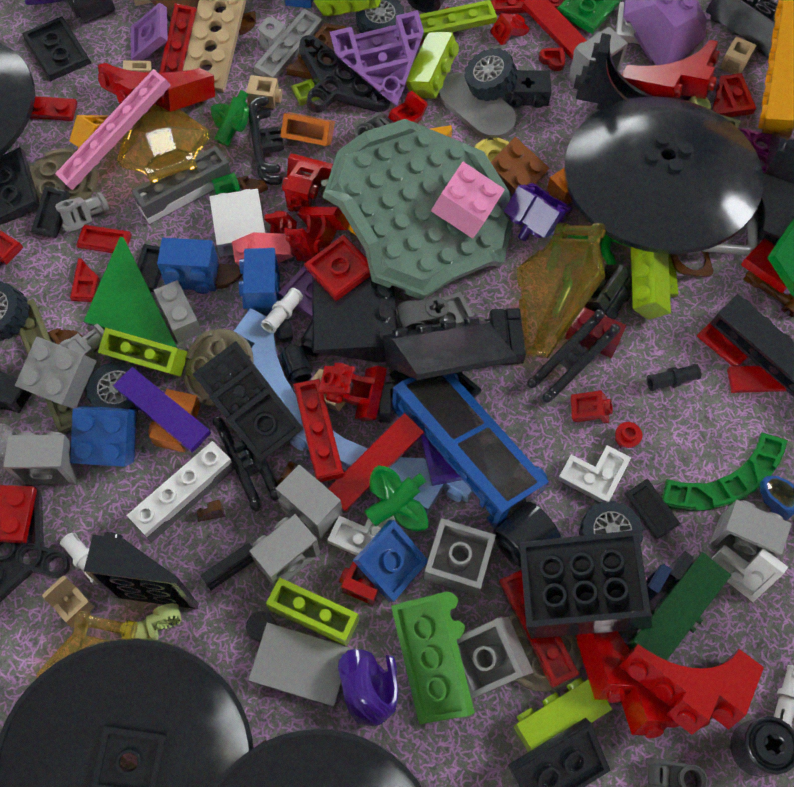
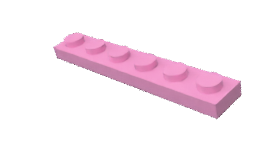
[55,69,171,190]

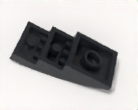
[193,341,303,462]

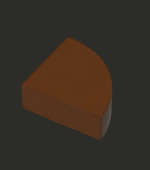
[239,11,256,35]
[237,176,268,194]
[216,264,243,289]
[48,328,83,349]
[277,461,298,485]
[197,500,225,522]

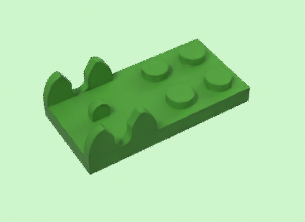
[391,592,475,724]

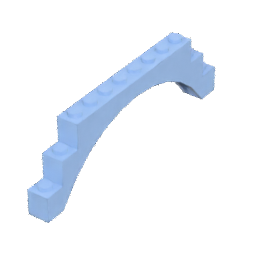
[234,308,520,516]

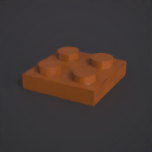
[491,137,549,194]

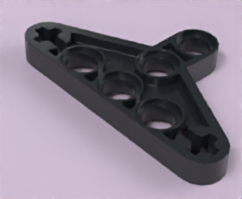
[298,35,391,113]
[0,484,70,602]

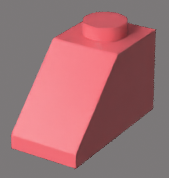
[232,232,293,265]

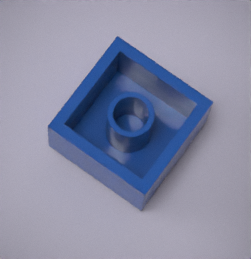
[157,237,219,294]
[239,248,280,317]
[70,406,137,467]

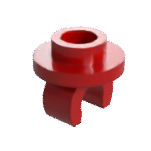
[615,422,643,448]

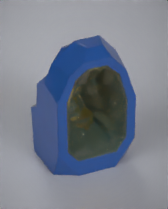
[760,476,794,521]

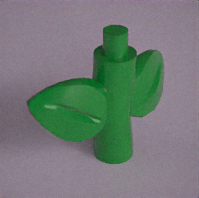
[211,90,249,147]
[365,465,428,531]

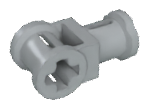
[55,192,109,231]
[59,324,104,359]

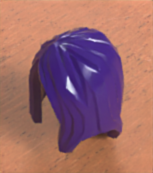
[338,649,398,727]

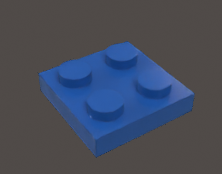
[353,520,428,602]

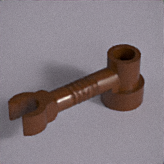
[743,271,794,317]

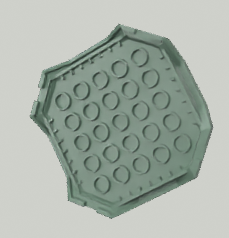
[322,119,513,300]

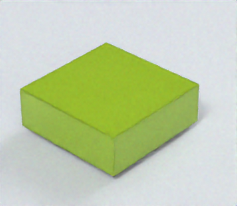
[291,79,320,106]

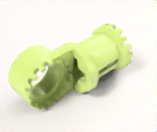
[122,603,182,640]

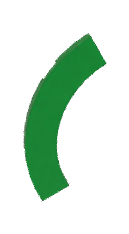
[662,432,788,511]

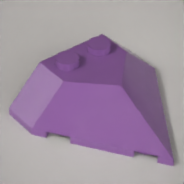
[623,0,707,65]
[330,10,424,107]

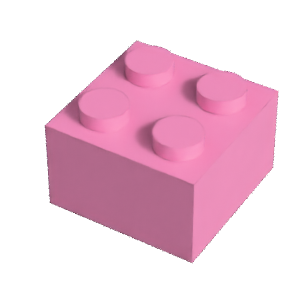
[431,162,505,239]

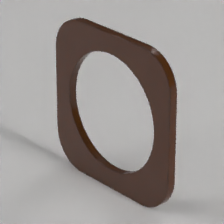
[670,251,714,277]

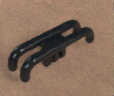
[248,96,284,185]
[527,309,620,403]
[212,416,279,512]

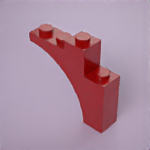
[621,40,720,99]
[98,63,215,112]
[575,631,713,739]
[619,644,764,735]

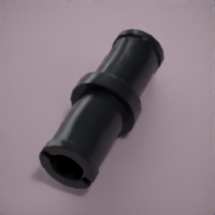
[646,364,702,391]

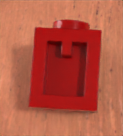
[571,390,613,423]
[339,561,378,606]

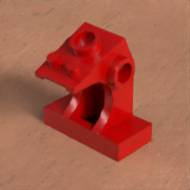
[282,153,333,212]
[284,207,350,261]
[318,363,387,422]

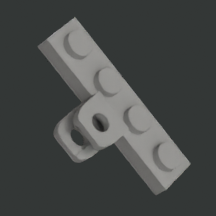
[254,9,322,78]

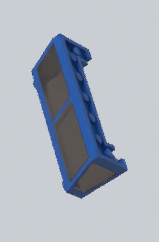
[392,373,549,529]

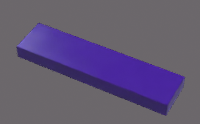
[113,367,211,453]

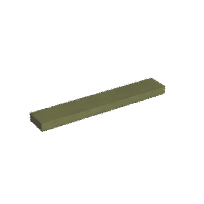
[19,299,78,435]

